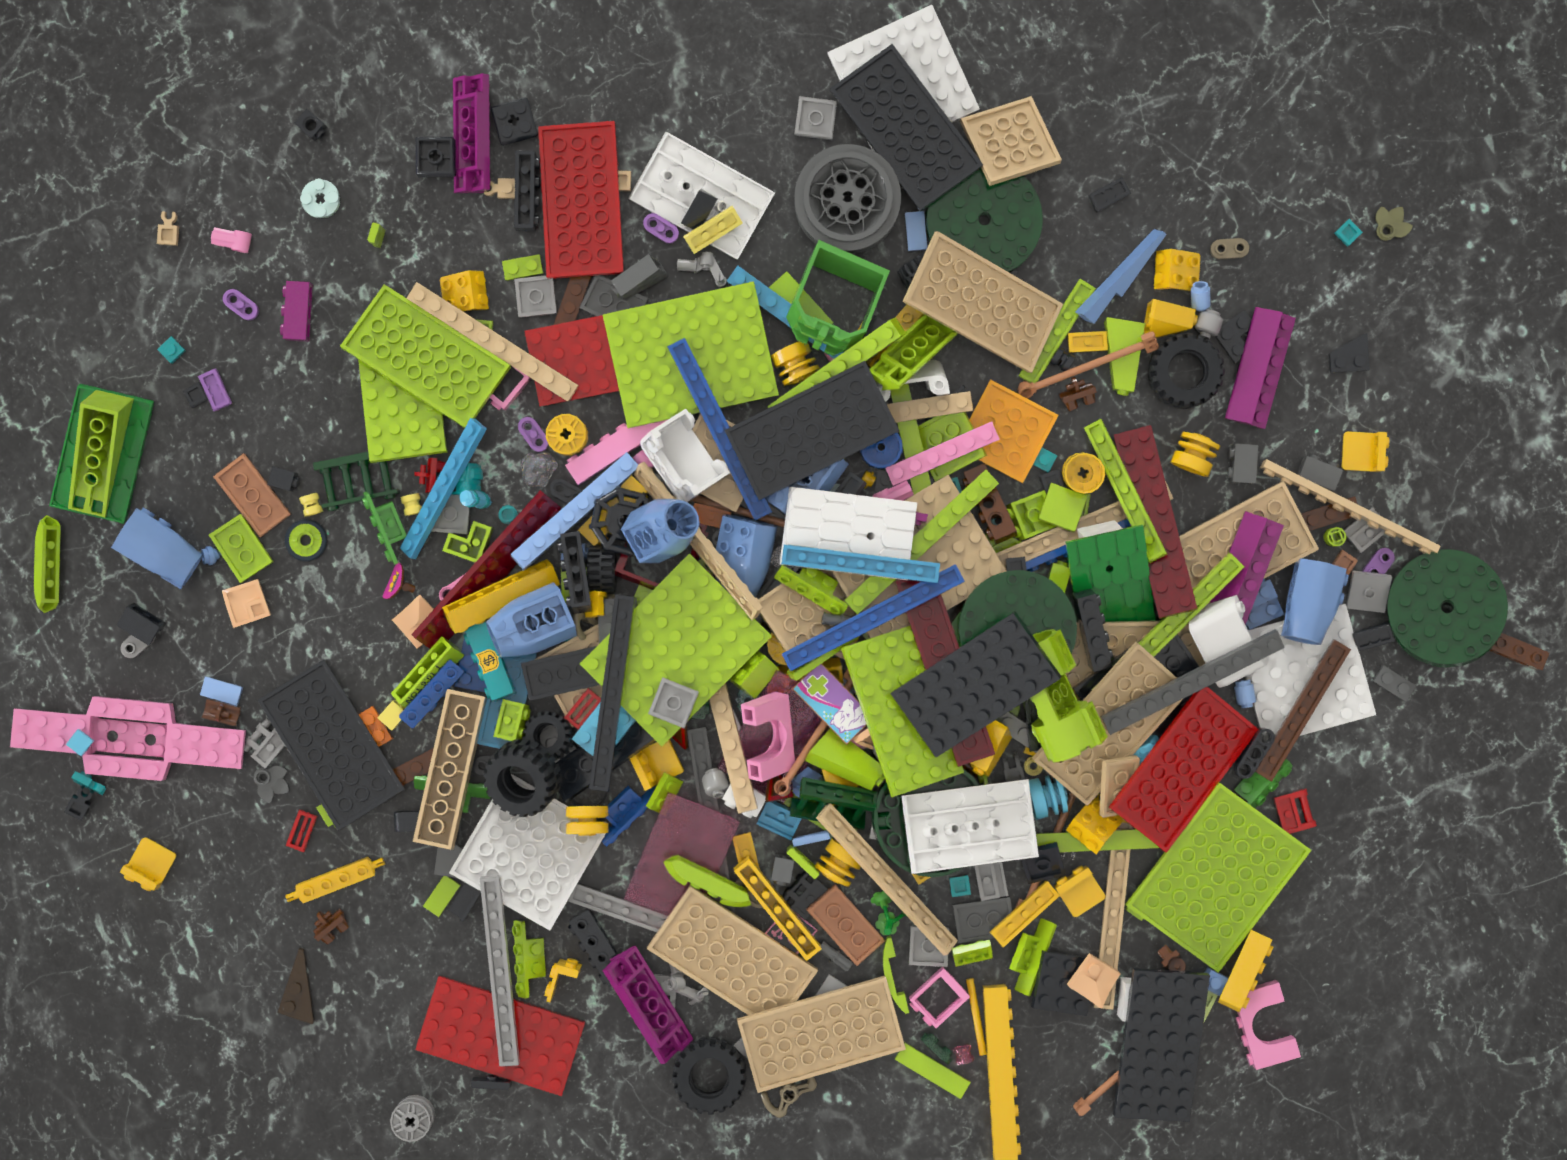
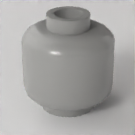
[1195,309,1223,339]
[702,768,729,799]

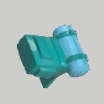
[452,462,492,509]

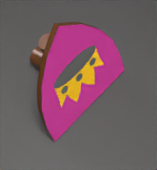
[382,562,416,599]

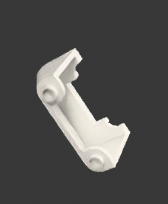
[875,360,950,402]
[640,409,730,502]
[1189,595,1269,688]

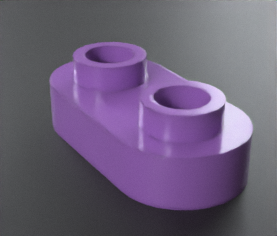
[643,213,679,244]
[223,289,259,321]
[518,417,549,452]
[1362,548,1394,574]

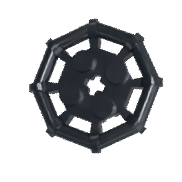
[589,486,650,557]

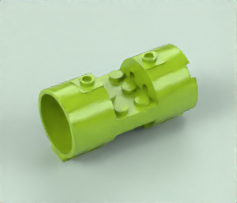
[1030,629,1108,763]

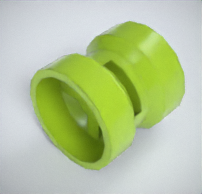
[1323,527,1346,547]

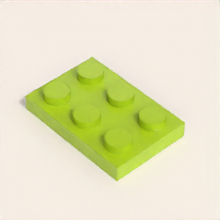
[209,514,274,583]

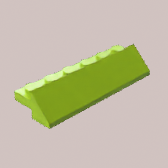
[869,314,958,391]

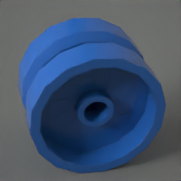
[860,433,902,469]

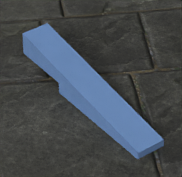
[1075,229,1167,324]

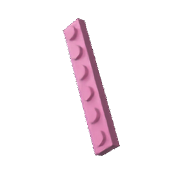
[885,422,1000,486]

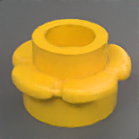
[861,470,876,489]

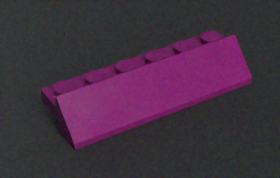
[453,73,490,193]
[1225,307,1296,429]
[1209,511,1284,625]
[602,946,693,1064]

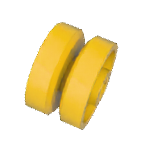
[566,806,609,836]

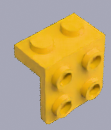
[1154,249,1200,291]
[440,270,489,312]
[1341,432,1389,472]
[1066,797,1123,854]
[120,837,176,891]
[1054,865,1106,917]
[544,958,582,1002]

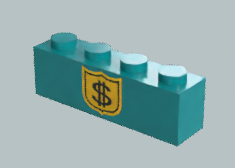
[464,621,516,702]

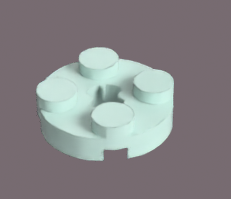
[300,179,340,218]

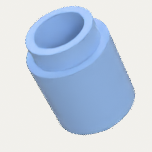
[1191,281,1211,311]
[1234,680,1256,708]

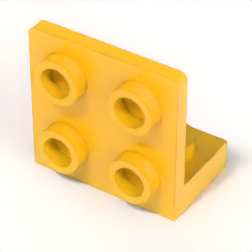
[630,739,684,791]

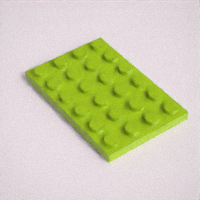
[358,360,447,463]

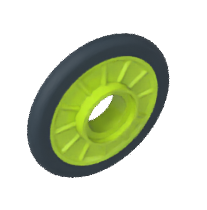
[285,519,327,561]

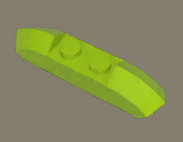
[34,515,61,613]
[664,855,751,907]

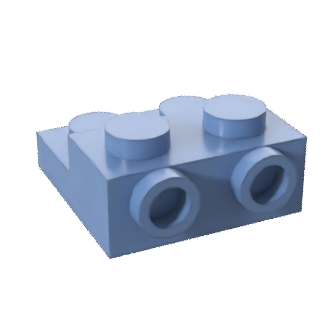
[1246,578,1284,630]

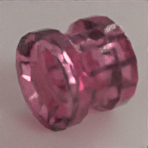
[952,1044,975,1065]

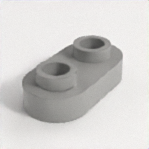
[121,635,156,658]

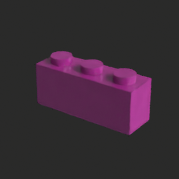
[280,281,313,342]

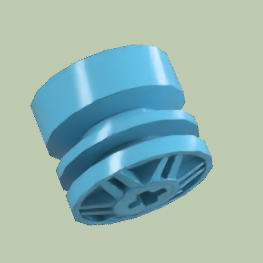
[1029,775,1068,820]

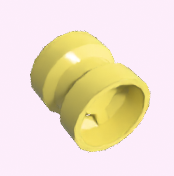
[299,493,323,517]
[400,493,422,516]

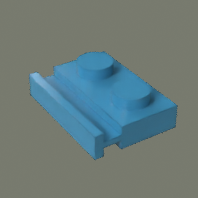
[757,801,802,840]

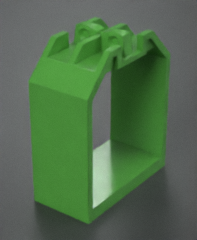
[786,240,890,356]

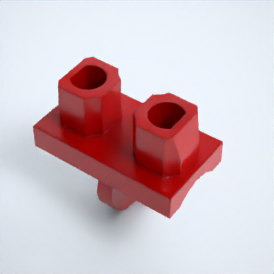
[414,458,446,493]

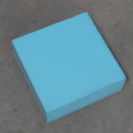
[66,729,94,756]

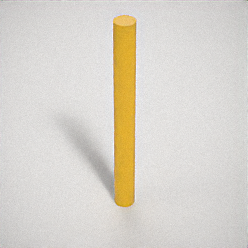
[966,978,987,1056]

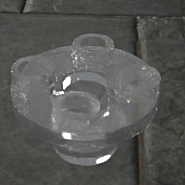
[521,452,558,488]

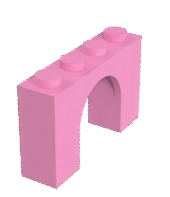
[741,692,795,782]
[1235,980,1301,1070]

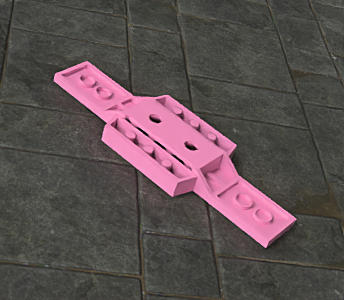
[10,696,246,781]

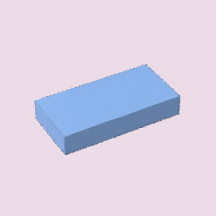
[905,211,927,252]
[200,676,243,706]
[792,830,833,847]

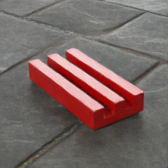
[564,688,601,730]
[286,809,318,852]

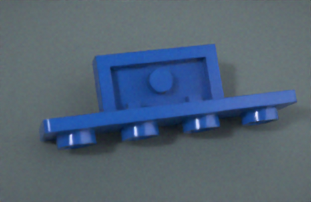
[399,659,464,728]
[602,785,656,846]

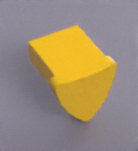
[585,591,607,618]

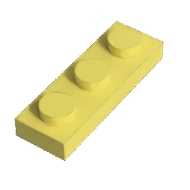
[683,206,743,254]

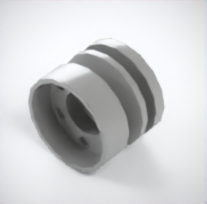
[390,1095,435,1142]

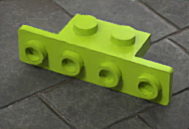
[774,565,848,616]
[1009,918,1057,996]
[512,920,546,999]

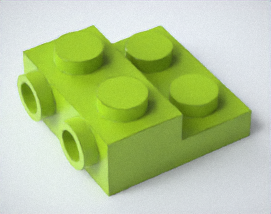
[1006,490,1057,541]

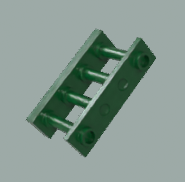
[313,452,400,512]
[789,777,878,830]

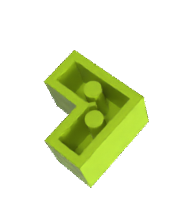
[442,521,494,562]
[729,651,779,699]

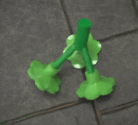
[870,891,906,935]

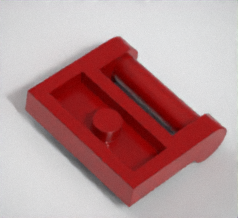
[1273,788,1317,834]

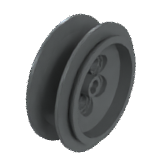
[794,144,901,254]

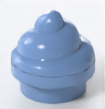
[201,546,221,565]

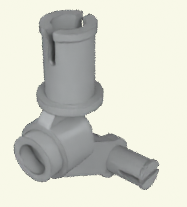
[677,252,727,289]
[666,964,709,1005]

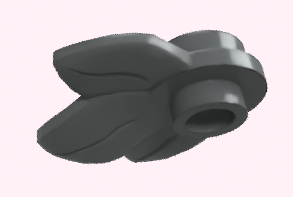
[253,765,289,803]

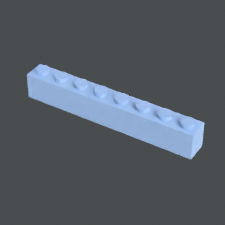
[511,452,638,571]

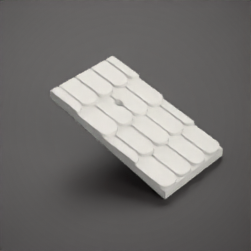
[628,132,775,260]
[780,487,917,580]
[901,779,1039,874]

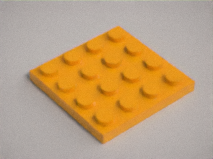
[969,379,1058,483]

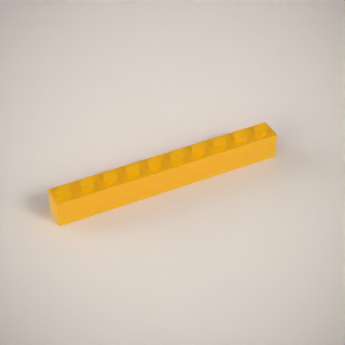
[983,984,1021,1160]

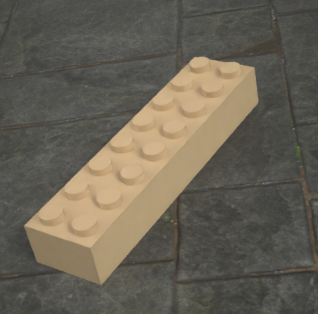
[413,689,487,850]

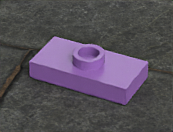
[198,368,232,411]

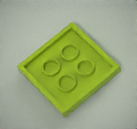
[918,412,987,482]

